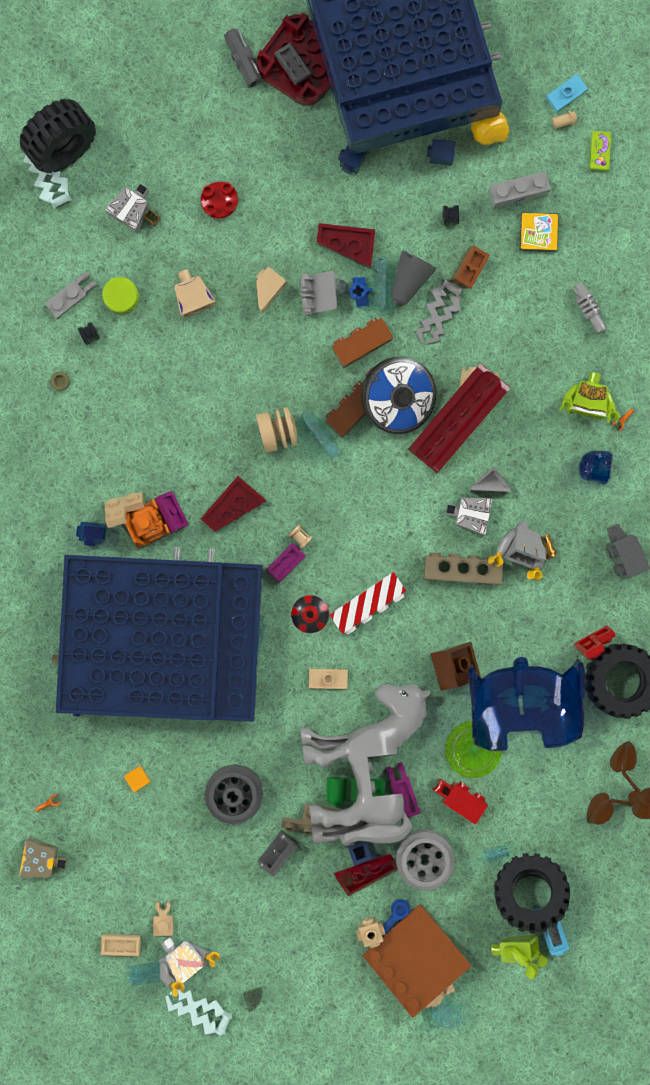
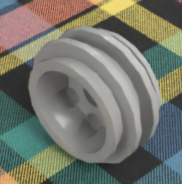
[395,829,455,891]

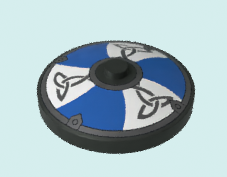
[361,357,436,434]

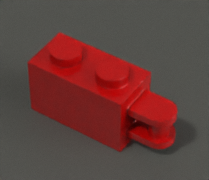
[432,778,488,825]

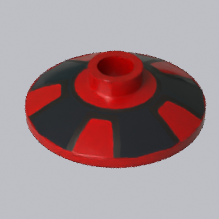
[291,595,329,633]

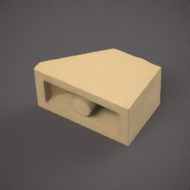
[256,266,287,313]

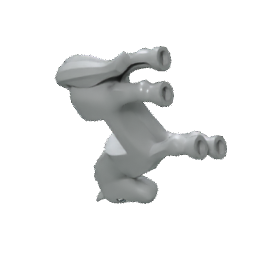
[300,684,431,846]

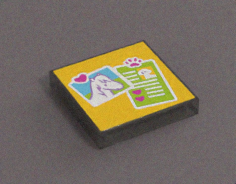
[519,212,559,252]

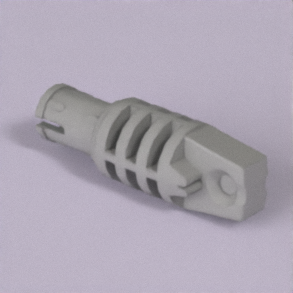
[573,282,607,334]

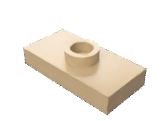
[309,669,348,689]
[101,934,141,956]

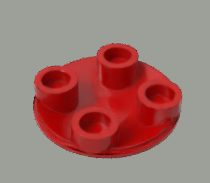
[200,182,238,219]

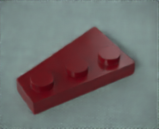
[317,223,375,269]
[201,476,267,532]
[334,854,398,896]

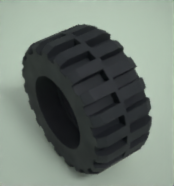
[20,99,96,173]
[584,644,650,719]
[494,853,570,934]

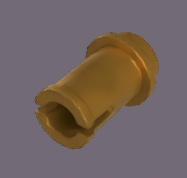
[541,534,557,560]

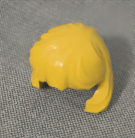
[471,112,510,145]

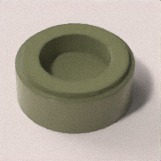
[50,371,70,391]

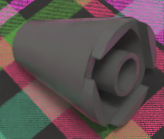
[390,250,436,306]

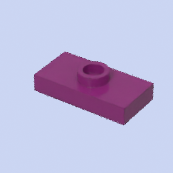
[266,543,306,583]

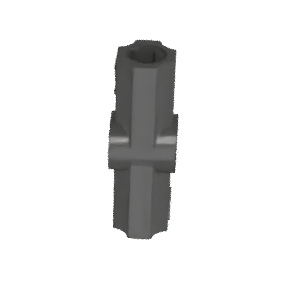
[224,28,262,88]

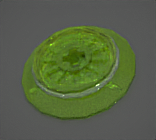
[445,721,502,778]

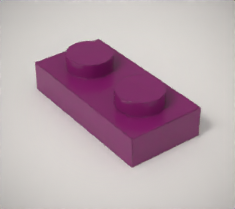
[154,491,189,533]

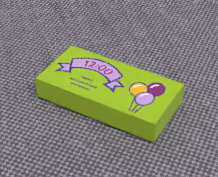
[589,131,611,171]

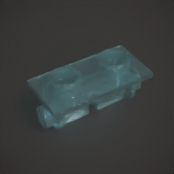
[128,961,161,986]

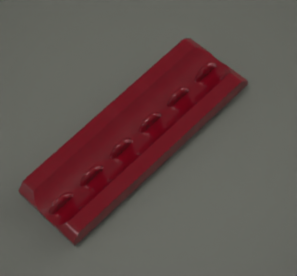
[408,362,511,473]

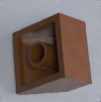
[430,642,481,691]

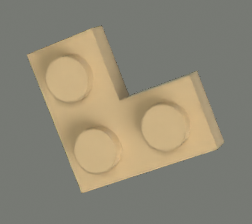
[105,492,145,528]

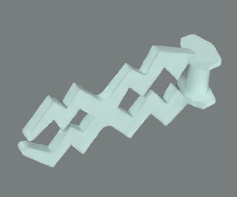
[23,156,71,210]
[166,989,232,1035]

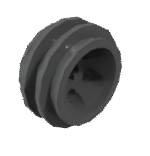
[204,764,263,825]

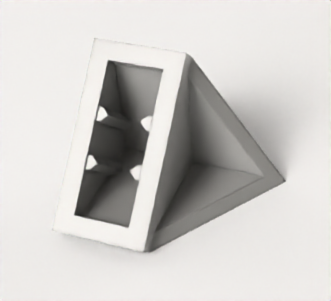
[470,466,510,493]

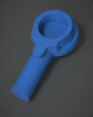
[383,899,410,934]

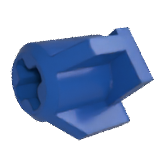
[349,277,373,307]

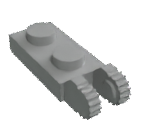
[45,272,98,319]

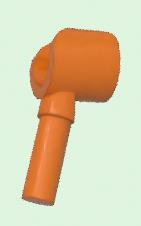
[612,409,634,431]
[35,794,61,812]

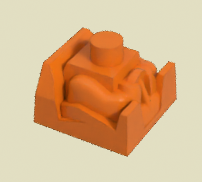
[125,499,172,550]

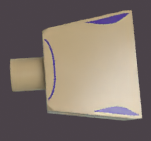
[174,269,216,319]

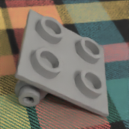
[299,271,337,315]

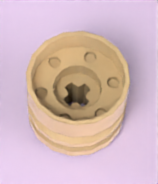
[256,407,297,454]

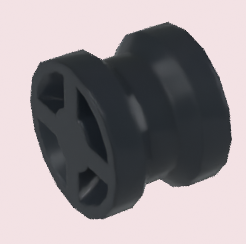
[442,205,459,225]
[77,322,100,346]

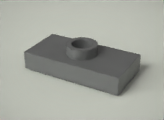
[274,43,311,86]

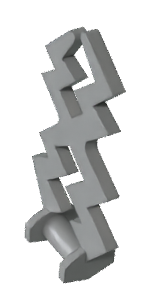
[415,279,463,344]

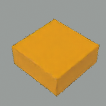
[124,765,151,792]

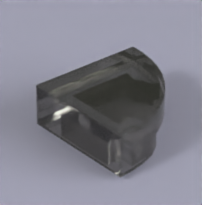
[243,986,263,1012]

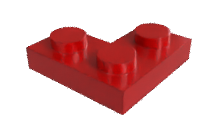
[573,625,616,659]

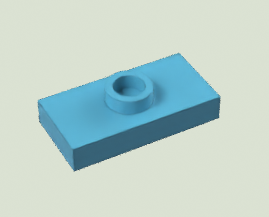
[546,74,588,112]

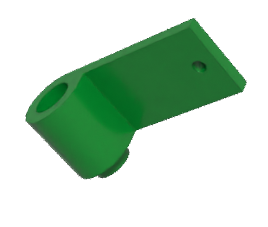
[326,777,385,806]

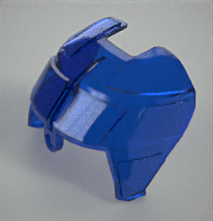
[468,657,585,751]

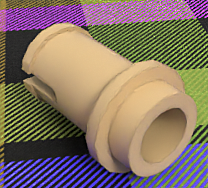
[552,111,577,130]

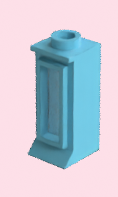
[533,906,570,956]

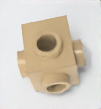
[356,917,385,948]

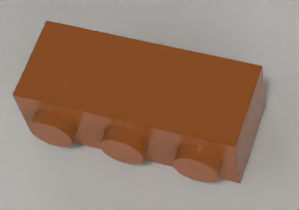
[332,318,393,369]

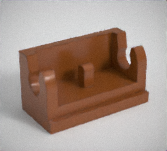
[450,245,490,289]

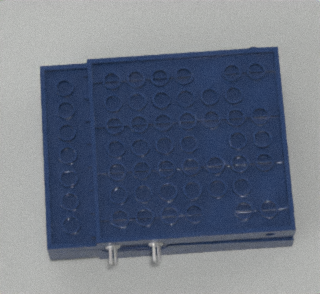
[306,0,502,155]
[56,547,263,722]

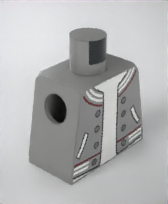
[105,184,150,234]
[446,498,493,536]

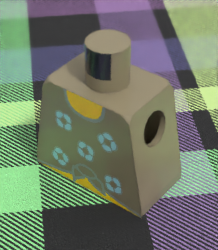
[19,837,68,878]

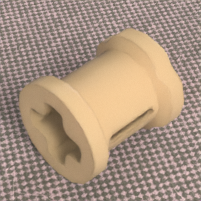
[288,524,313,549]

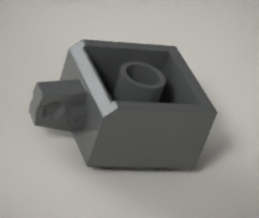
[605,524,650,579]

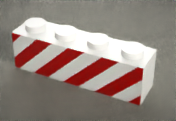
[329,572,406,635]

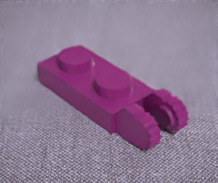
[386,762,421,818]

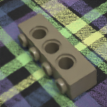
[423,552,503,584]

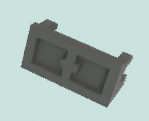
[258,830,298,877]

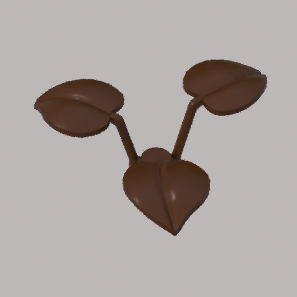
[587,741,650,825]

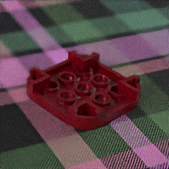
[257,13,330,106]

